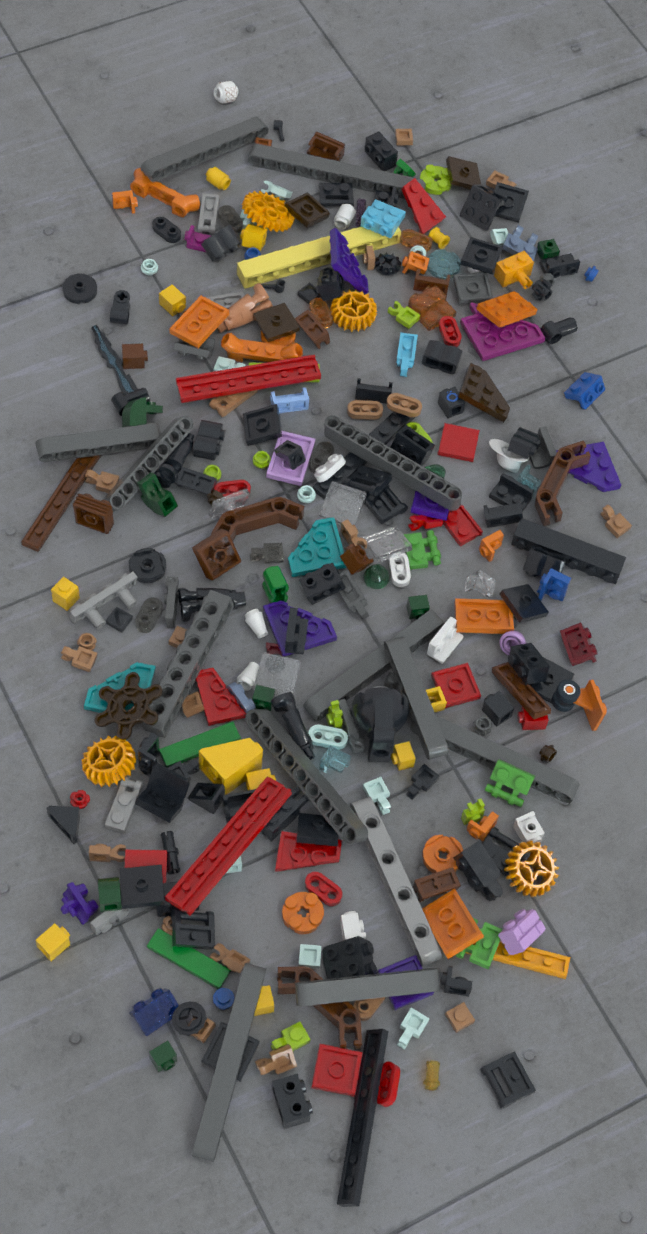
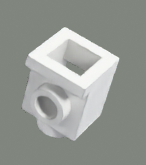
[513,811,545,843]
[340,911,366,941]

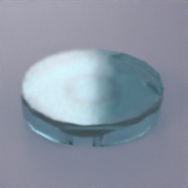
[427,249,461,279]

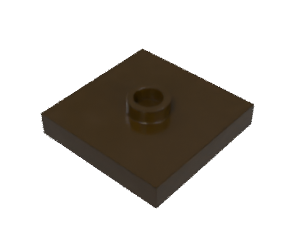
[446,156,481,189]
[284,192,330,228]
[253,302,300,342]

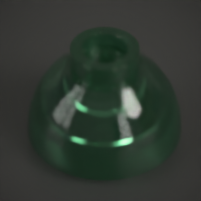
[363,564,389,589]

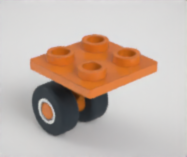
[552,679,607,731]

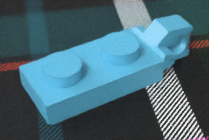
[396,333,418,377]

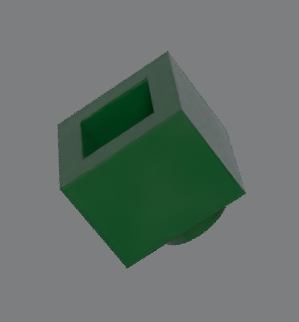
[537,239,560,260]
[407,595,430,619]
[252,684,275,711]
[149,1040,177,1073]

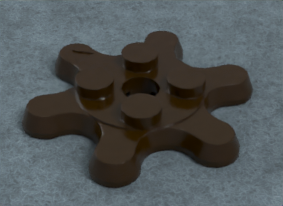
[94,672,162,740]

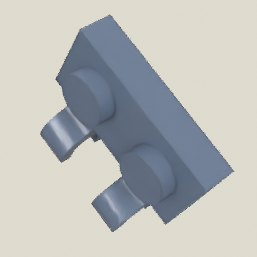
[502,225,538,261]

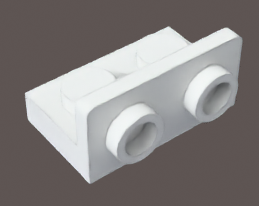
[427,617,464,664]

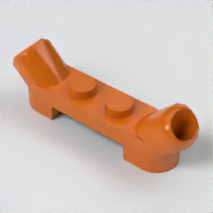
[130,168,200,218]
[221,333,303,362]

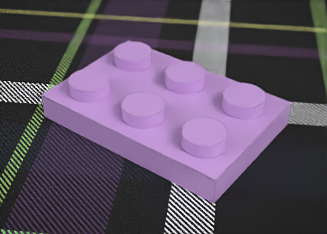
[266,431,316,486]

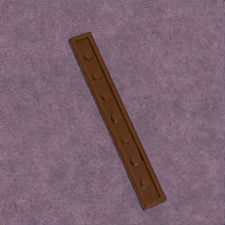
[21,455,102,552]

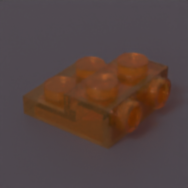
[408,285,457,331]

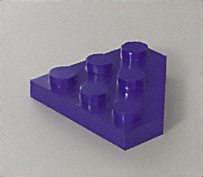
[329,228,369,295]
[556,441,621,492]
[263,600,337,657]

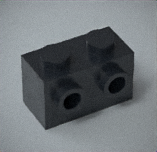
[364,131,398,171]
[316,267,345,301]
[390,425,435,466]
[299,562,346,605]
[508,643,550,685]
[271,1073,313,1129]

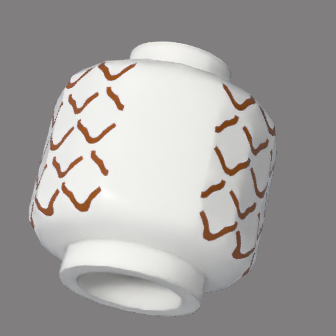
[214,81,239,104]

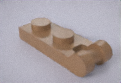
[209,390,258,417]

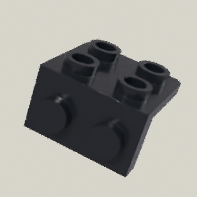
[135,763,190,823]
[322,936,377,979]

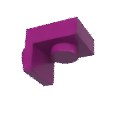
[184,225,211,252]

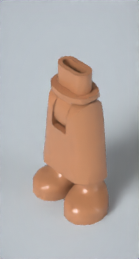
[217,283,273,333]

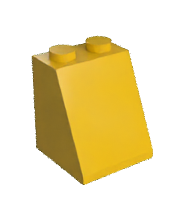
[199,738,263,795]

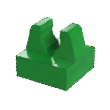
[394,158,416,177]

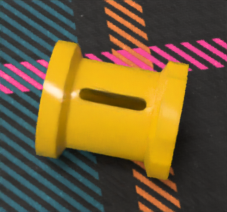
[428,227,450,249]

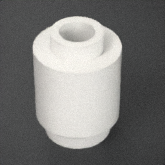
[334,204,356,229]

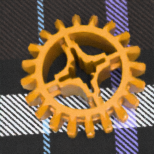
[330,289,377,332]
[81,735,137,787]
[504,841,559,897]

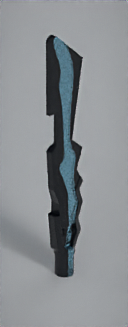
[91,325,138,394]

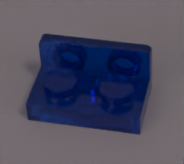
[129,988,179,1036]

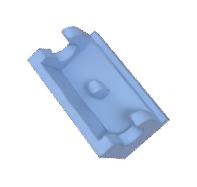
[270,387,309,413]

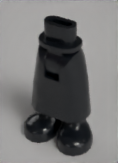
[154,433,194,488]
[178,588,246,622]
[271,692,315,760]

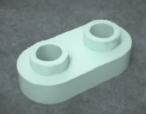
[309,725,348,750]

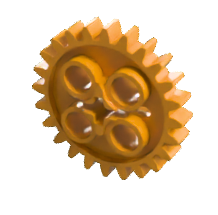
[242,191,295,232]

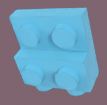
[361,199,406,238]

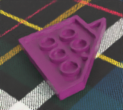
[460,302,545,361]

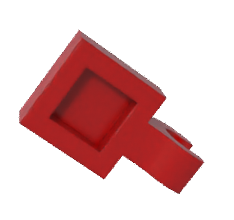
[408,515,443,531]

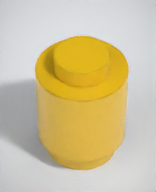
[206,167,231,191]

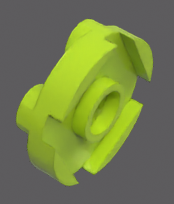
[420,164,452,195]

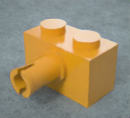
[494,250,534,289]

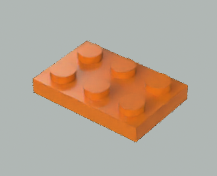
[476,291,537,328]
[169,295,230,348]
[454,598,514,634]
[422,889,484,959]

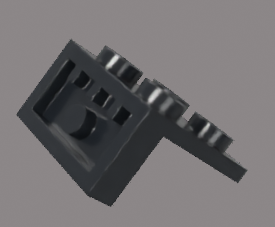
[460,184,508,230]

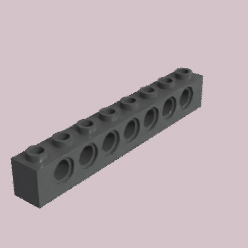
[141,590,234,738]

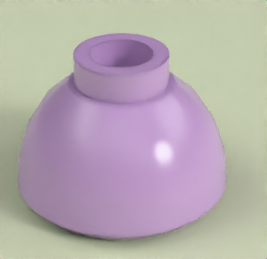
[499,631,526,655]

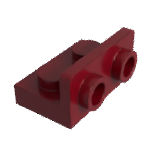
[560,622,598,666]

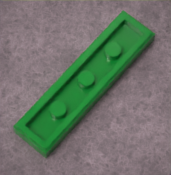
[159,722,241,768]
[147,928,231,989]

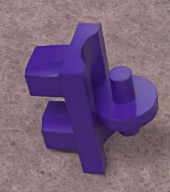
[60,882,99,925]

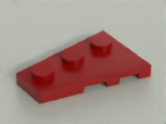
[401,178,446,236]
[196,667,246,726]
[275,831,342,872]

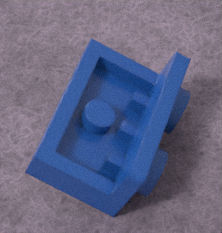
[564,372,605,409]

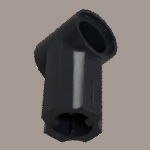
[540,317,578,344]
[111,387,150,416]

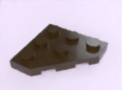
[457,363,510,423]

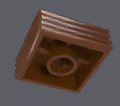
[73,493,114,534]
[192,529,242,581]

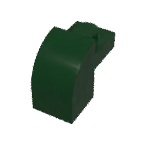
[122,398,163,427]
[137,472,178,517]
[98,877,122,912]

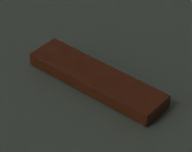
[492,662,551,719]

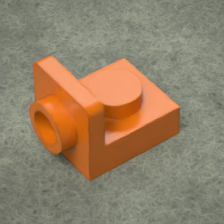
[112,190,138,214]
[401,251,430,275]
[479,530,504,562]
[467,811,499,841]

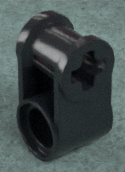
[110,290,130,325]

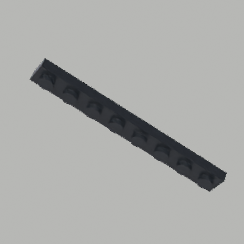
[313,409,415,501]
[337,1028,389,1207]

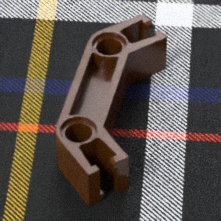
[535,440,591,526]
[211,497,305,541]
[277,966,362,1050]

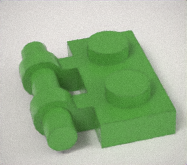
[402,530,441,570]
[485,759,535,807]
[455,918,503,970]

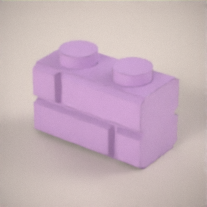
[498,909,546,955]

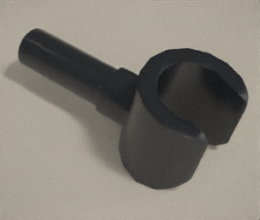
[273,120,284,141]
[261,279,285,293]

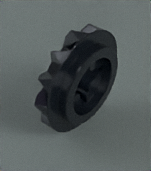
[374,252,401,276]
[172,1001,207,1037]

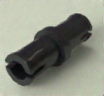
[160,831,180,874]

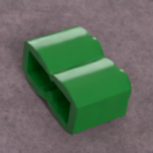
[262,566,289,603]

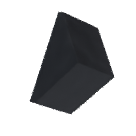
[187,782,225,814]
[47,806,80,844]

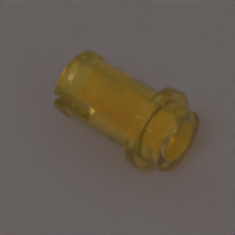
[423,1060,441,1091]

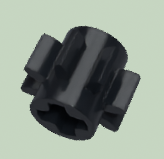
[532,279,553,301]

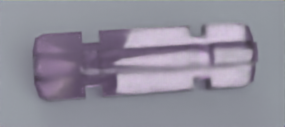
[356,198,366,227]

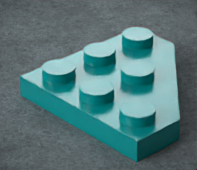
[288,517,347,577]
[84,662,156,713]

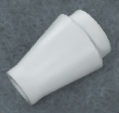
[244,609,268,639]
[237,662,260,691]

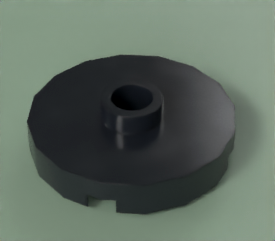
[62,273,97,304]
[129,548,166,583]

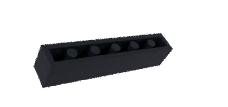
[511,518,626,584]

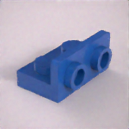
[537,568,571,602]

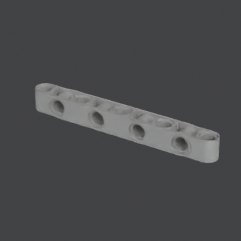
[350,796,442,966]

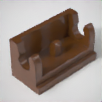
[307,131,345,161]
[413,269,451,296]
[295,309,331,349]
[413,867,461,903]

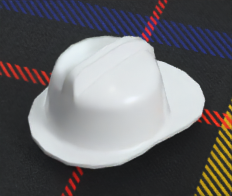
[489,439,529,473]

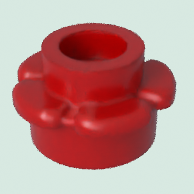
[70,790,90,809]

